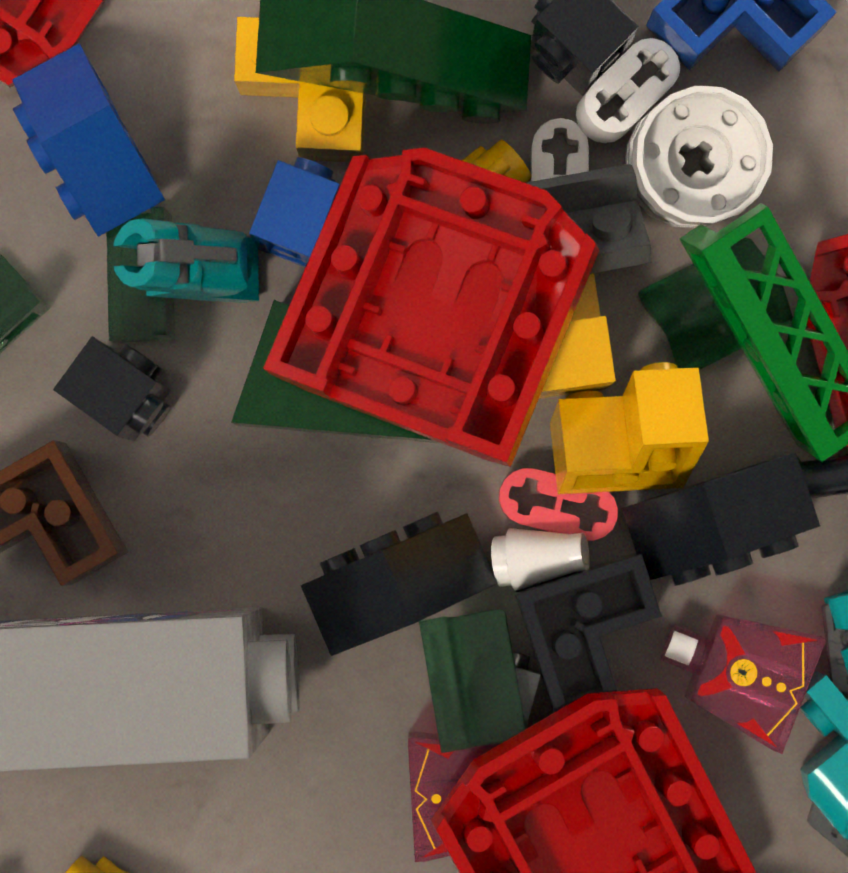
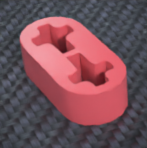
[498,468,618,541]

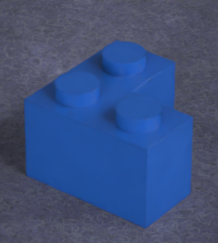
[646,0,837,72]
[13,43,165,237]
[249,157,340,268]

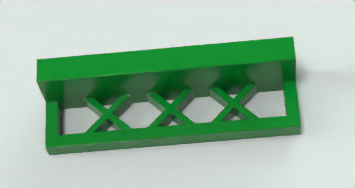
[679,203,848,462]

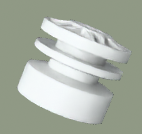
[624,86,773,228]

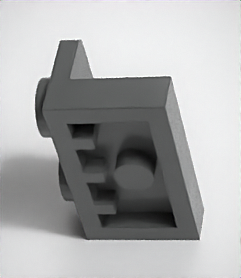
[527,164,652,274]

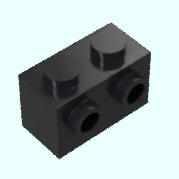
[531,0,639,96]
[53,336,171,441]

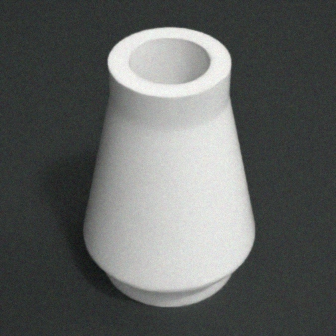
[491,528,590,592]

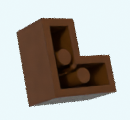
[0,440,128,586]

